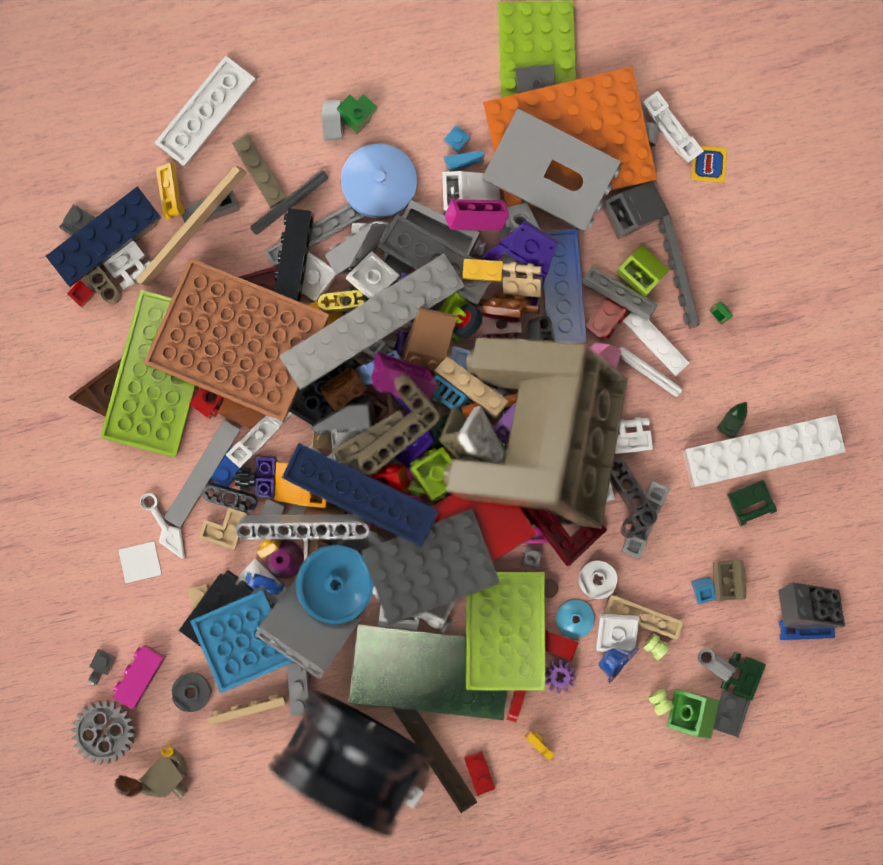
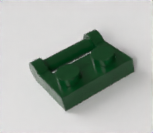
[727,480,777,526]

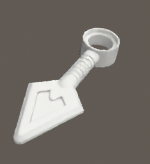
[140,493,185,559]

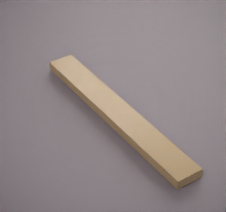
[137,166,247,286]

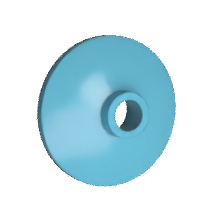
[556,600,595,638]

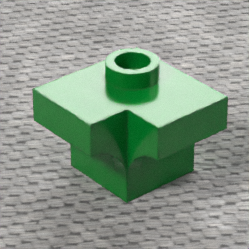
[337,94,377,134]

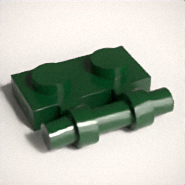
[720,652,766,701]

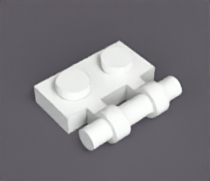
[103,241,151,289]
[615,417,653,454]

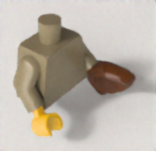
[115,742,188,799]

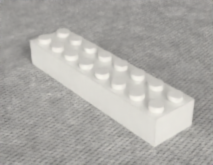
[682,415,846,488]

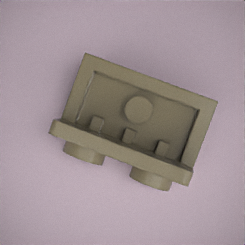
[713,560,746,601]

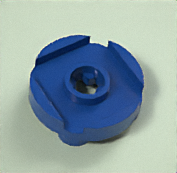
[245,572,285,595]

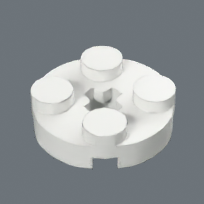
[578,560,618,599]

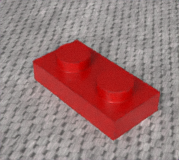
[464,751,495,796]

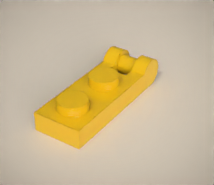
[156,163,184,220]

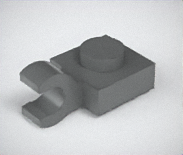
[88,649,116,685]

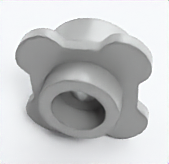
[522,548,543,569]

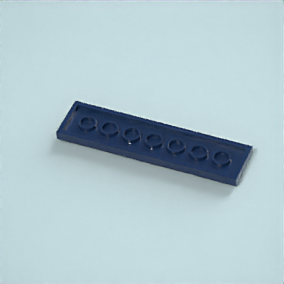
[281,443,439,547]

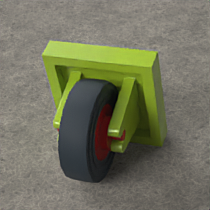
[439,292,482,343]

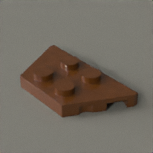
[69,358,122,417]

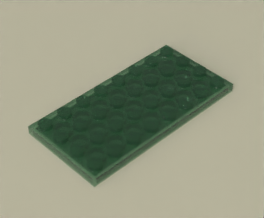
[349,625,507,720]

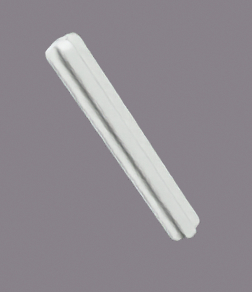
[619,347,682,397]

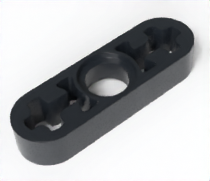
[202,483,258,512]

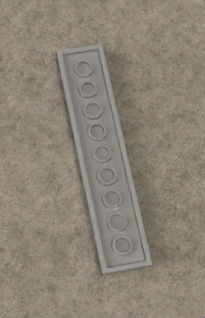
[279,253,465,390]

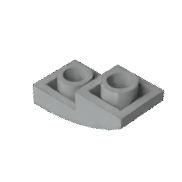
[322,99,344,141]

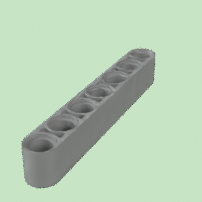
[236,514,372,540]

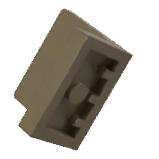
[439,408,480,461]

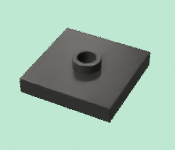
[515,64,555,93]

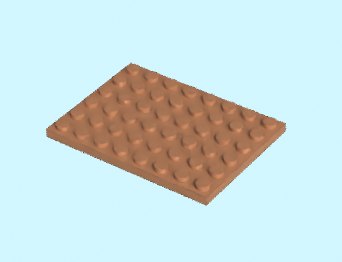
[144,258,330,422]

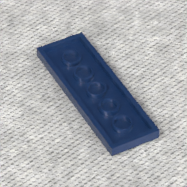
[46,186,162,287]

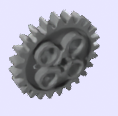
[71,700,136,765]

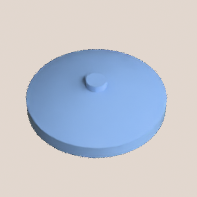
[341,144,417,219]

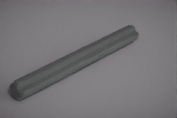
[250,170,328,235]

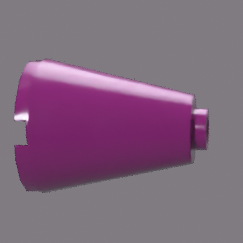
[266,540,304,579]

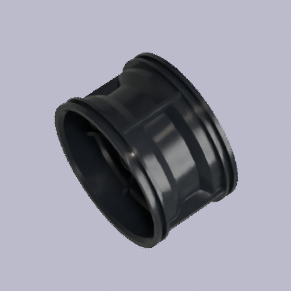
[268,690,434,837]

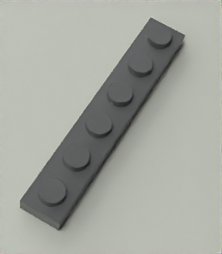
[658,214,700,329]

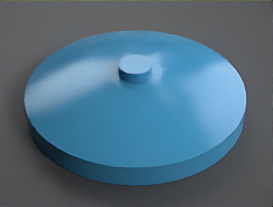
[296,545,374,624]

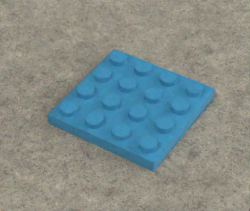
[190,589,294,693]

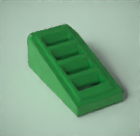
[710,301,733,324]

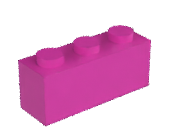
[445,199,509,230]
[113,645,166,709]

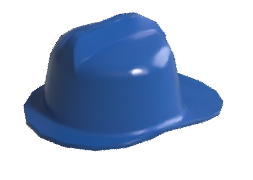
[599,647,639,683]

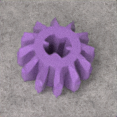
[545,660,576,693]

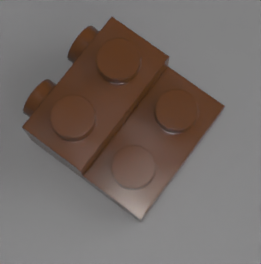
[319,365,367,411]

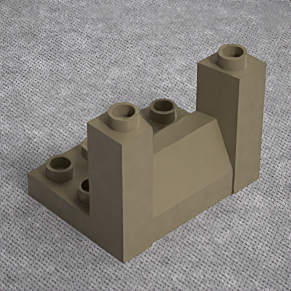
[444,338,628,528]

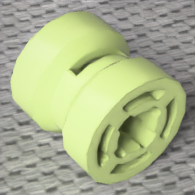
[643,633,670,661]
[648,689,674,715]

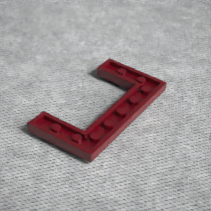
[522,506,607,566]

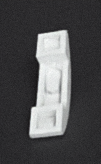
[642,91,703,163]
[226,412,292,468]

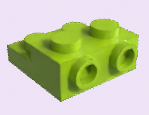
[409,447,452,501]

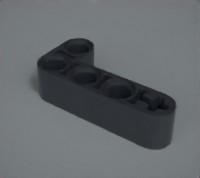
[610,459,657,538]

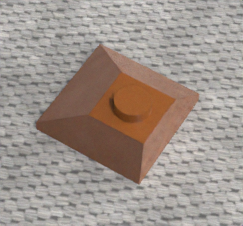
[218,398,266,429]

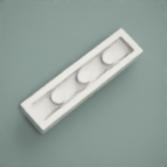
[623,312,689,377]

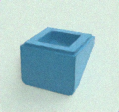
[691,577,715,604]

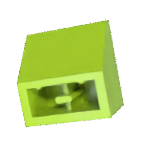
[616,245,670,297]

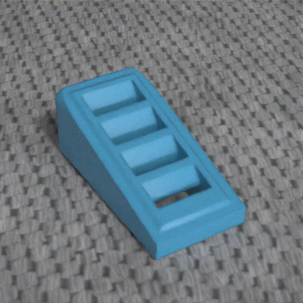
[444,151,484,172]
[433,375,469,412]

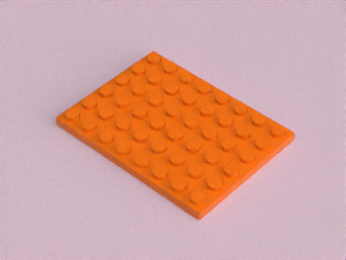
[483,66,657,209]

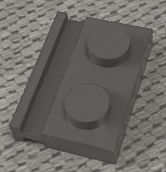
[59,204,95,236]
[713,691,750,737]

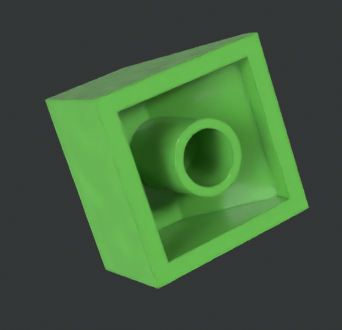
[667,689,720,739]

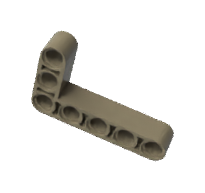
[85,220,159,304]
[357,374,439,475]

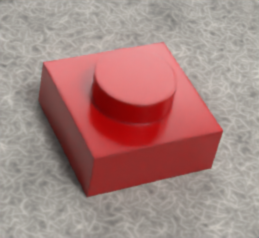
[67,280,95,307]

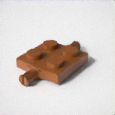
[477,292,540,318]

